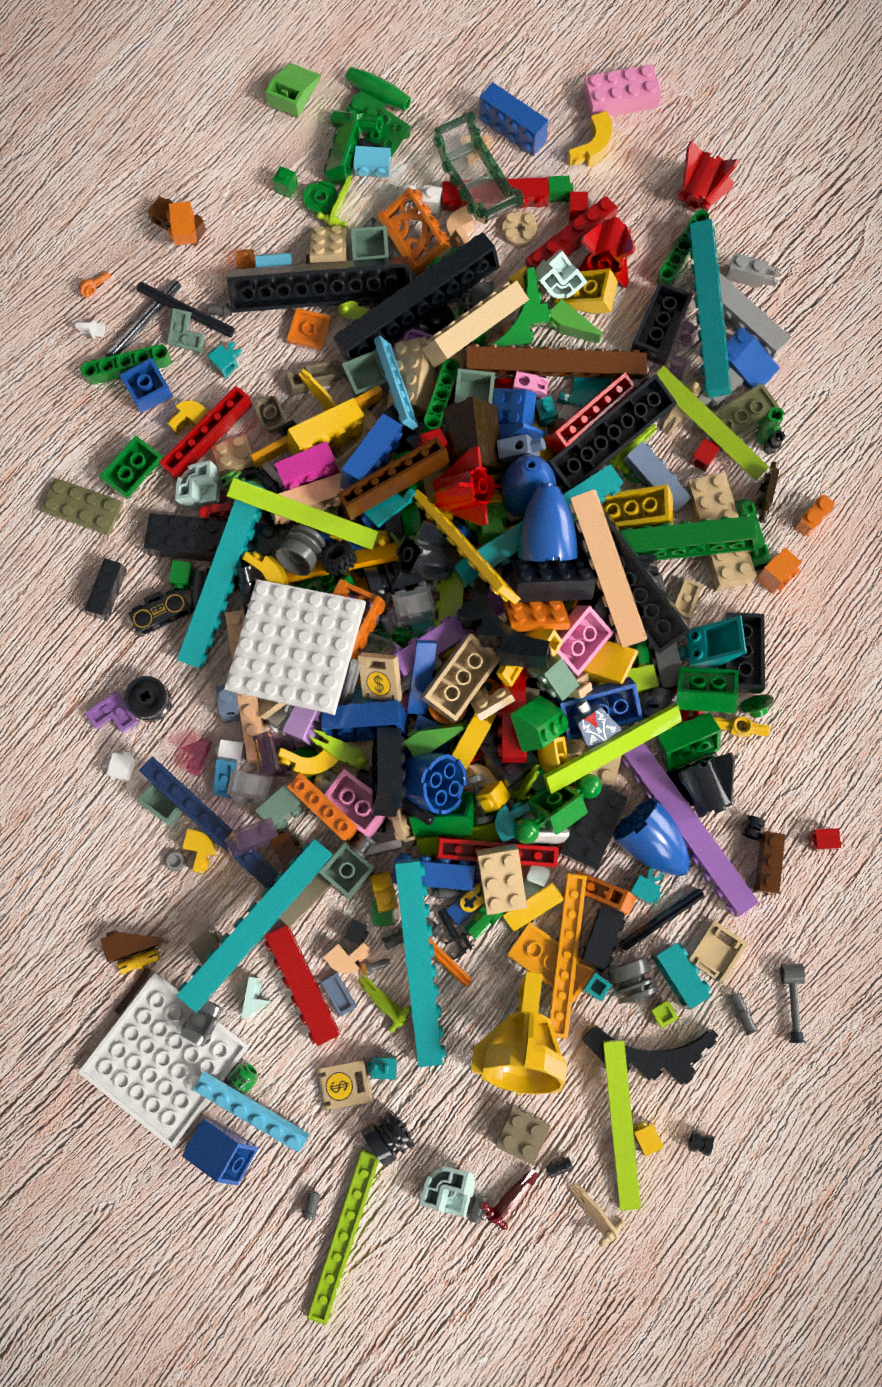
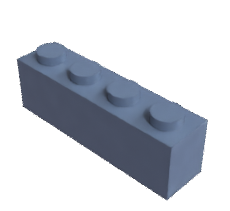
[622,441,692,514]

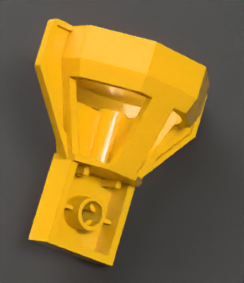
[471,972,567,1096]

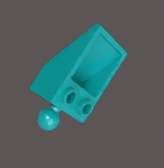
[678,615,747,668]

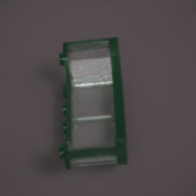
[433,111,524,224]

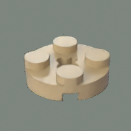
[502,212,538,247]
[389,808,418,842]

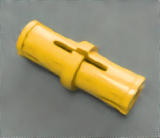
[117,948,160,975]

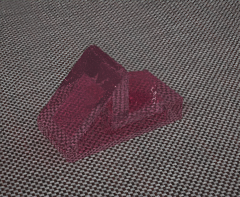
[181,737,213,777]

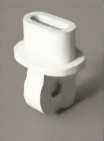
[75,320,105,339]

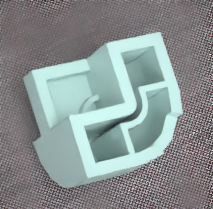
[535,249,587,298]
[175,460,224,511]
[420,1167,475,1218]

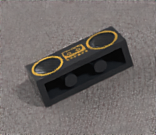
[128,589,193,637]

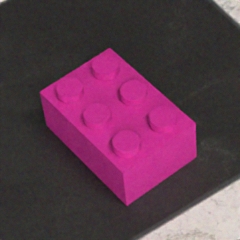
[274,441,339,491]

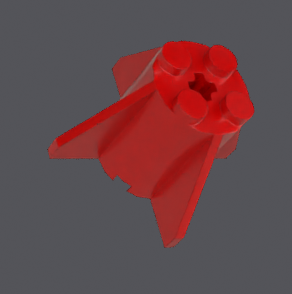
[676,141,739,212]
[578,217,636,288]
[433,447,502,526]

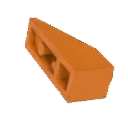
[576,871,636,916]

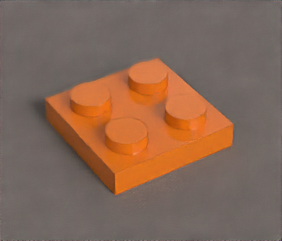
[287,308,332,351]

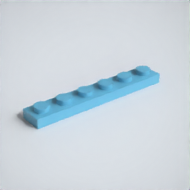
[374,336,418,430]
[193,1072,310,1153]

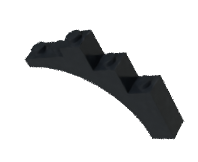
[458,576,552,670]
[581,1025,719,1085]

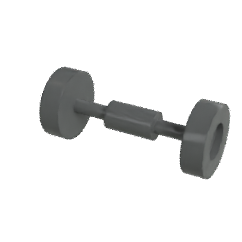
[466,774,495,825]

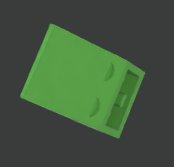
[265,63,321,118]

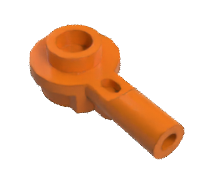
[78,271,111,297]

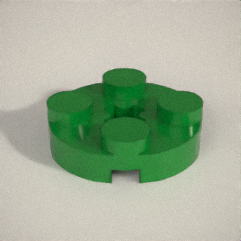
[303,181,338,215]

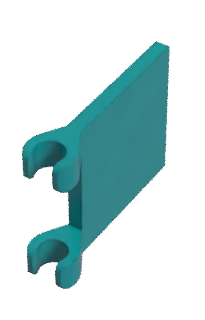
[557,377,611,407]
[363,489,417,528]

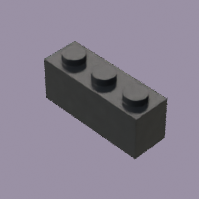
[84,558,127,622]
[579,904,626,973]

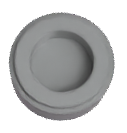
[165,852,186,872]

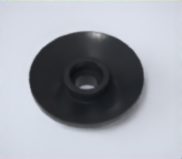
[419,305,454,335]

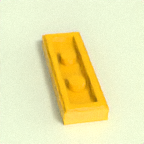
[503,882,564,932]

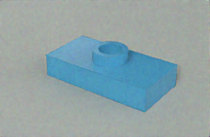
[213,757,237,798]

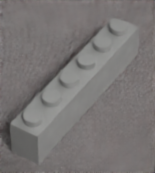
[696,272,791,359]

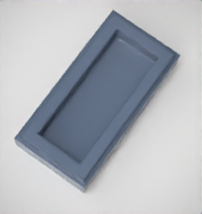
[320,972,357,1017]

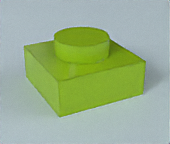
[650,1000,679,1029]

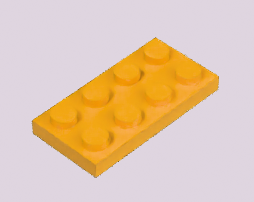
[507,922,595,1003]

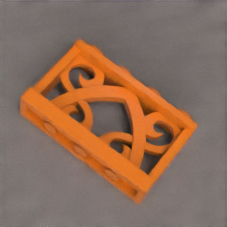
[377,187,451,275]
[333,579,385,667]
[287,773,361,845]

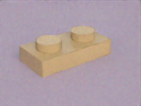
[675,578,703,620]

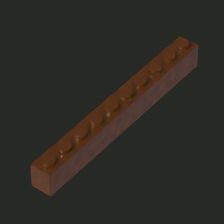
[463,344,647,380]

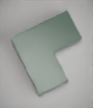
[167,308,206,353]

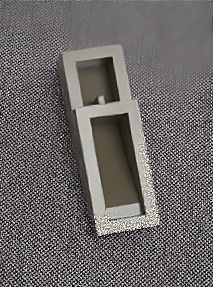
[284,360,344,396]
[280,873,332,928]

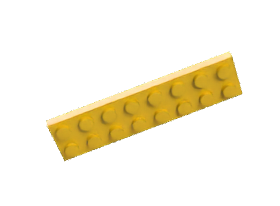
[414,489,520,604]

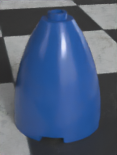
[500,455,557,517]
[519,482,578,561]
[402,753,467,814]
[613,798,690,876]

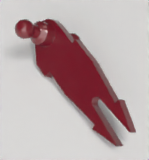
[480,1168,538,1230]

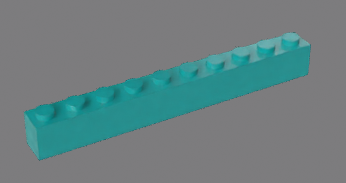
[688,218,732,398]
[453,464,624,589]
[177,480,266,668]
[176,839,333,1013]
[395,859,446,1068]

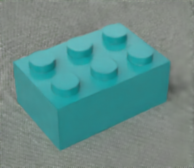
[651,943,712,1010]

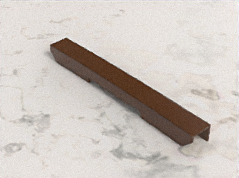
[114,967,151,1015]

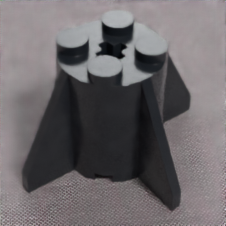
[390,521,460,589]
[666,752,735,818]

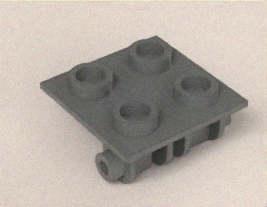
[458,282,494,315]

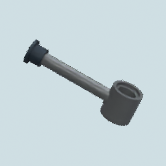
[780,963,806,1043]

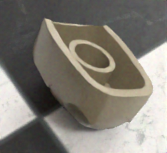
[255,396,286,434]

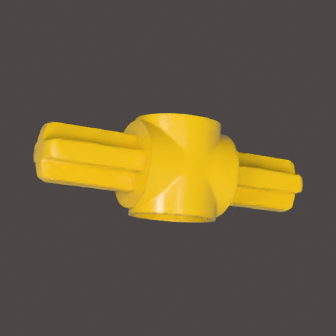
[714,717,770,737]

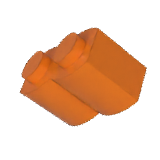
[795,494,835,536]

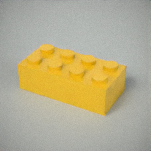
[287,398,365,456]
[602,484,674,531]

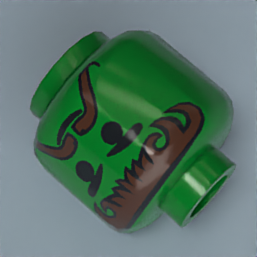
[227,1063,258,1094]

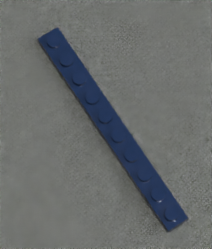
[138,756,279,888]

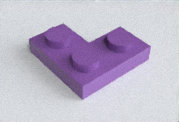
[85,691,139,733]

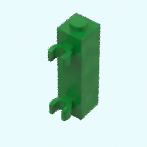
[734,499,771,571]

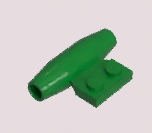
[346,67,411,115]

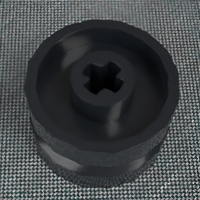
[124,676,172,722]

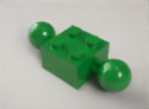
[514,773,602,844]

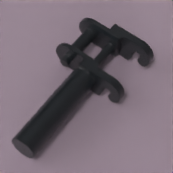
[438,908,475,960]

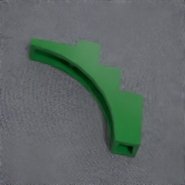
[486,267,552,348]

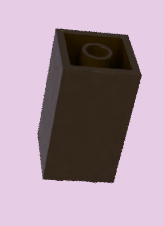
[444,396,504,476]

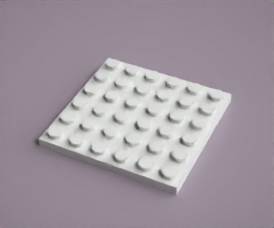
[224,579,366,715]
[78,972,250,1149]

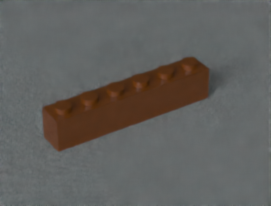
[337,437,450,520]

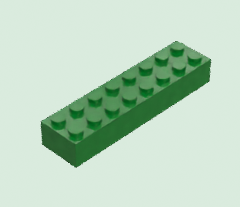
[621,514,758,561]

